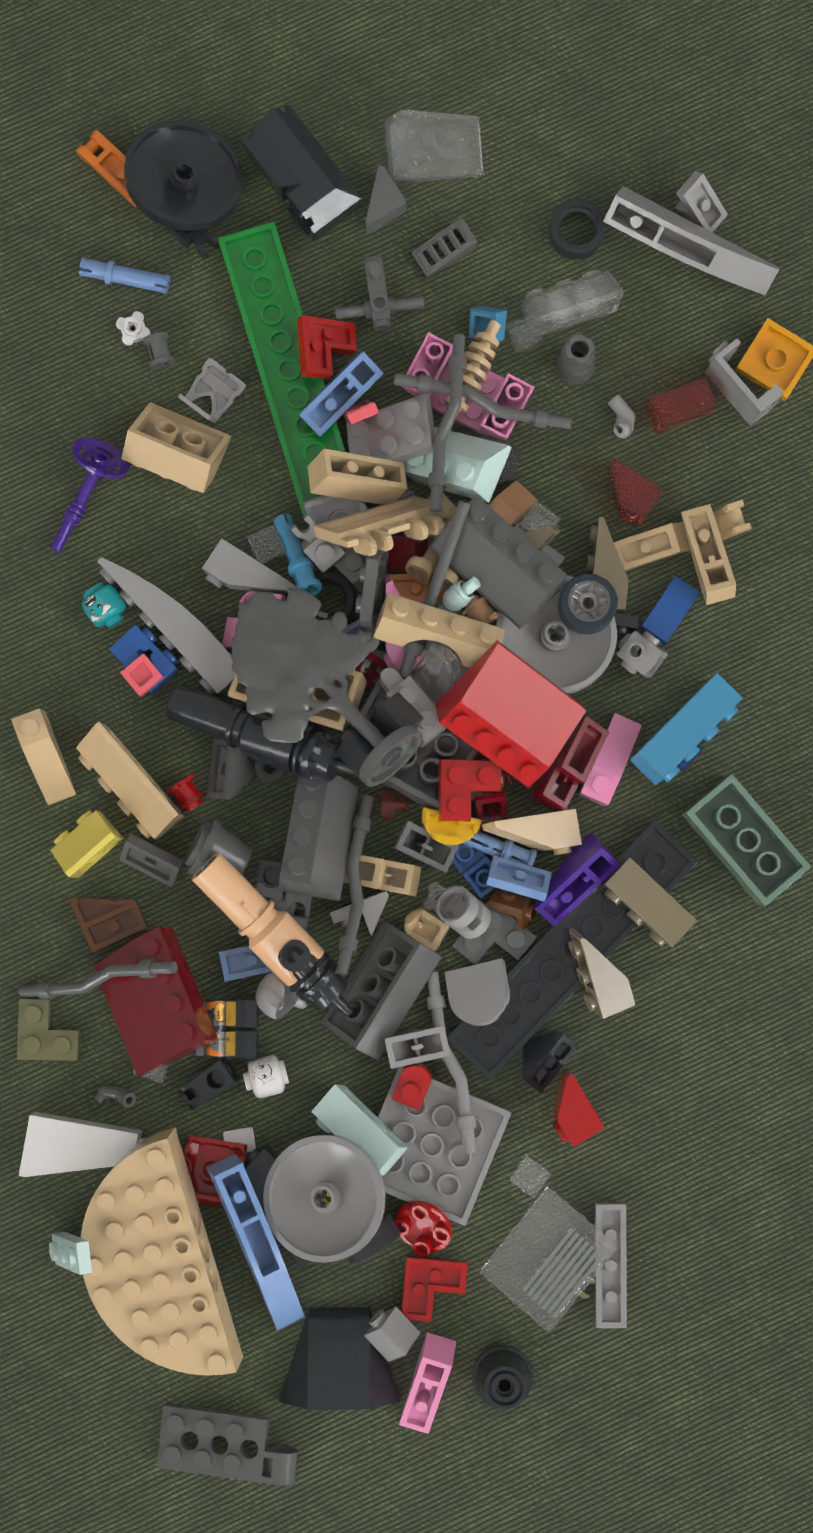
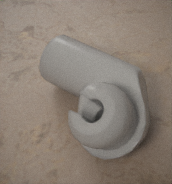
[608,394,636,439]

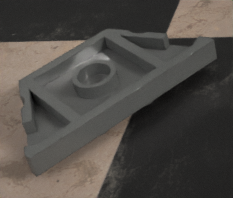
[356,549,389,637]

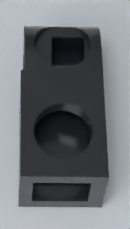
[178,1057,240,1111]

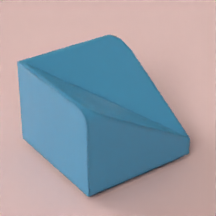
[468,306,507,341]

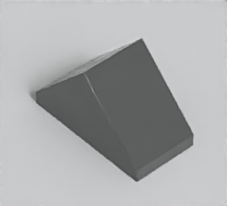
[365,165,407,233]
[393,820,459,873]

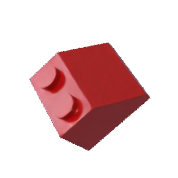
[552,1069,605,1147]

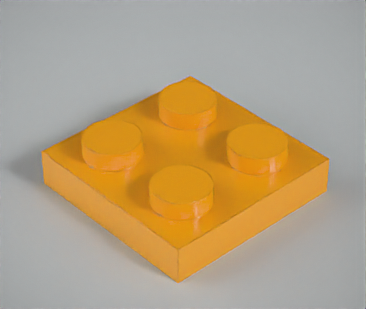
[735,318,813,401]

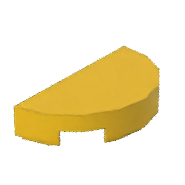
[422,807,482,845]

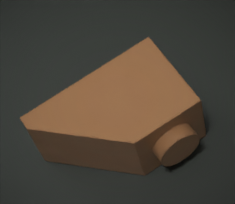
[489,480,538,527]

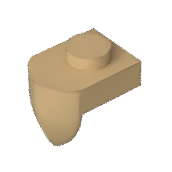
[404,908,450,951]

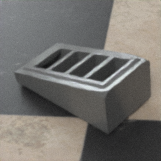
[411,218,477,279]

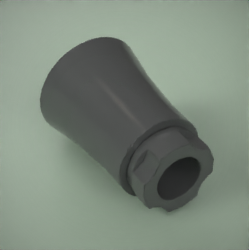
[554,334,595,385]

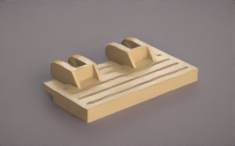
[314,496,450,556]

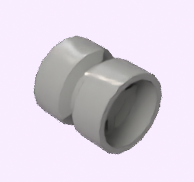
[436,886,491,939]

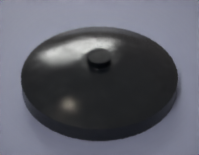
[124,120,243,231]

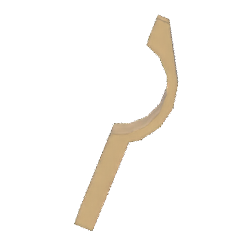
[614,500,752,571]

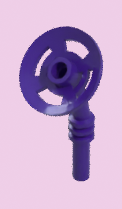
[50,438,130,553]

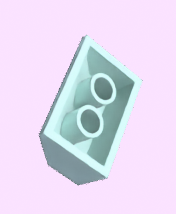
[404,427,512,503]

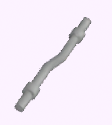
[427,972,477,1154]

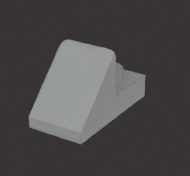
[675,171,728,233]
[330,891,389,936]

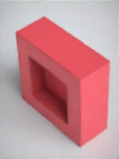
[120,653,164,697]

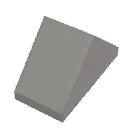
[384,1025,451,1069]

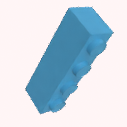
[630,673,743,785]

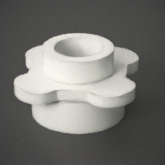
[116,311,150,346]

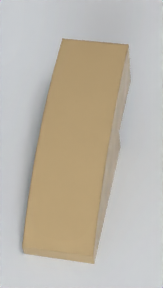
[343,853,422,897]

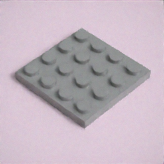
[378,1066,512,1226]

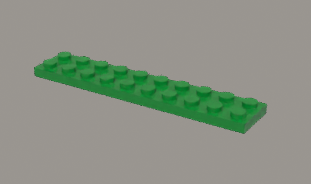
[218,221,345,516]

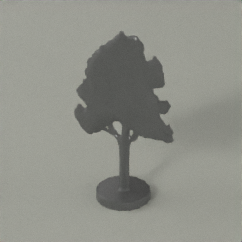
[231,587,422,787]

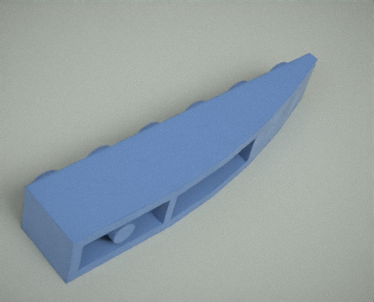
[207,1154,305,1331]

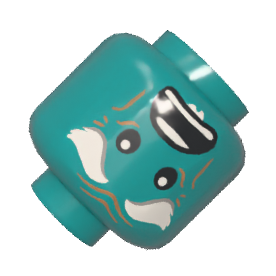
[82,583,126,629]

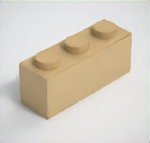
[307,449,408,505]

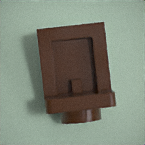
[489,888,537,931]

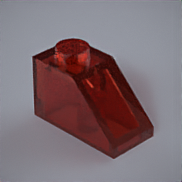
[608,458,664,525]

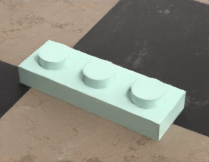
[49,1231,92,1275]

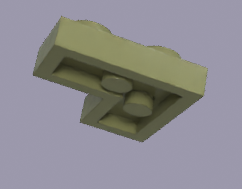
[17,998,80,1061]

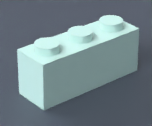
[311,1084,408,1175]

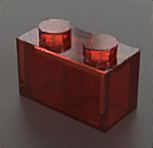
[646,378,716,434]

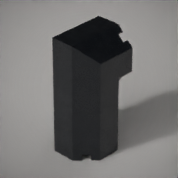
[242,105,362,241]

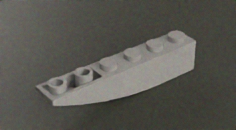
[603,186,780,295]
[97,557,235,697]

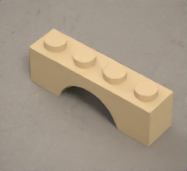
[373,593,505,668]

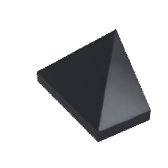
[522,1031,579,1093]

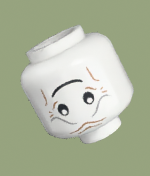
[243,1055,289,1098]

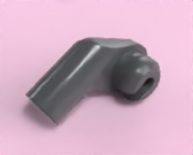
[94,1084,136,1108]

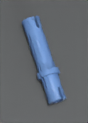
[79,257,170,294]

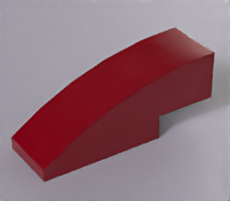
[531,716,609,812]

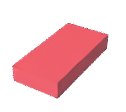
[342,400,379,425]

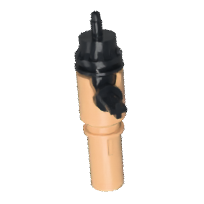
[191,852,353,1016]

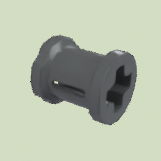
[142,332,175,370]

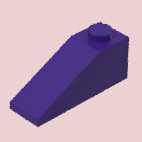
[534,832,621,927]

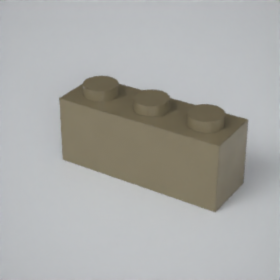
[602,858,697,947]

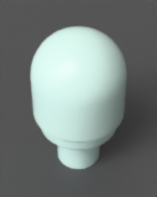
[442,577,481,611]

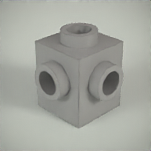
[616,631,668,678]

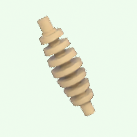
[442,320,501,419]

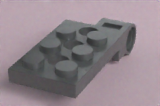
[157,1403,298,1485]

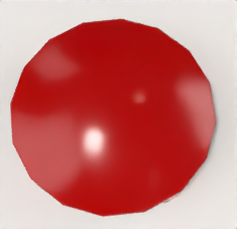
[394,1201,453,1257]

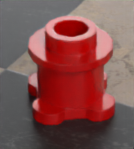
[165,773,204,812]

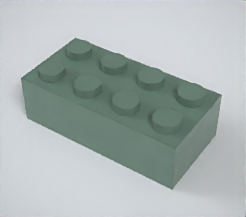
[681,774,811,906]

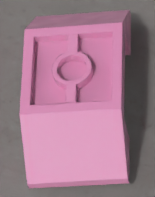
[401,332,534,441]

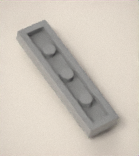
[595,1202,627,1328]

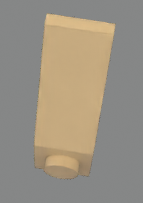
[681,504,736,605]
[11,708,77,805]
[482,809,582,855]

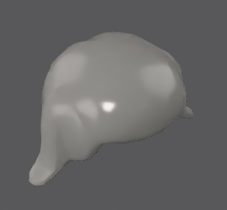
[255,971,307,1019]

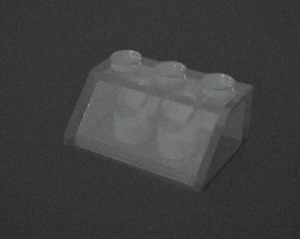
[521,269,624,339]

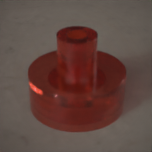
[382,790,406,820]

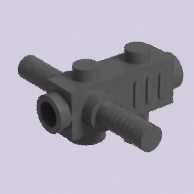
[335,256,425,331]

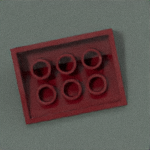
[94,927,218,1077]

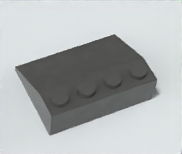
[351,678,477,810]

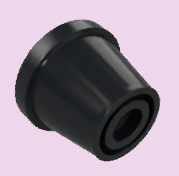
[472,1345,534,1409]

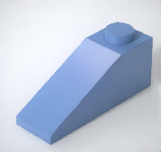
[299,351,384,437]

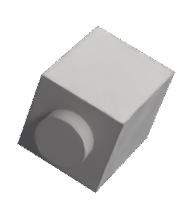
[364,1307,420,1362]

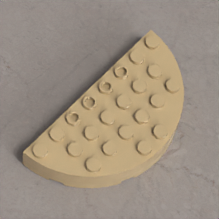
[81,1127,243,1375]

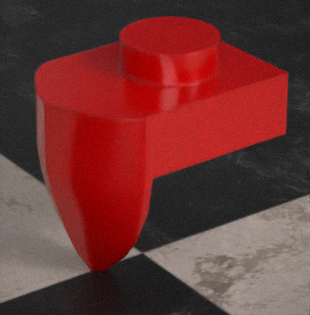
[391,1063,432,1111]

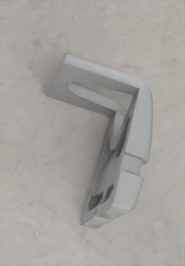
[178,358,247,423]

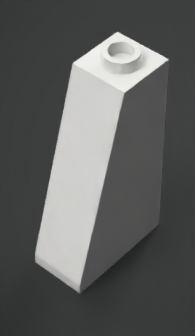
[19,1112,145,1177]

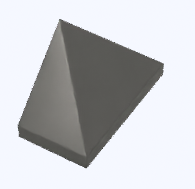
[207,739,256,800]

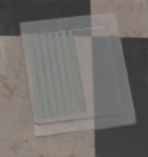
[480,1186,619,1334]

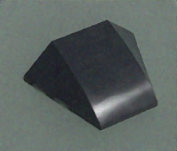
[278,1307,400,1410]

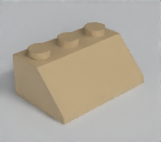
[121,402,231,493]

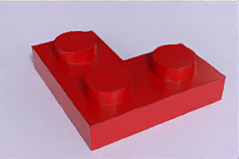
[297,315,357,380]
[439,760,501,822]
[401,1255,468,1322]

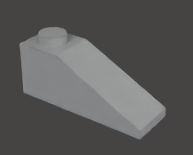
[202,538,296,595]

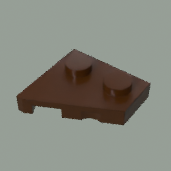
[69,898,149,953]

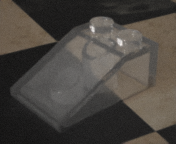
[385,109,484,182]

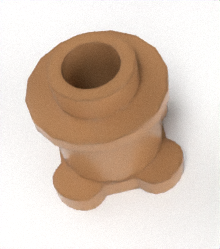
[462,595,502,625]

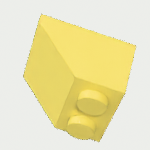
[50,810,124,878]

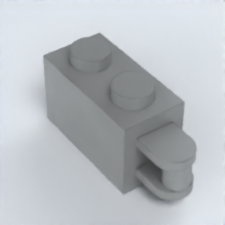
[379,668,446,748]

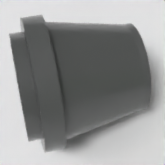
[184,818,253,875]

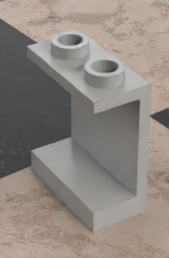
[705,338,784,427]

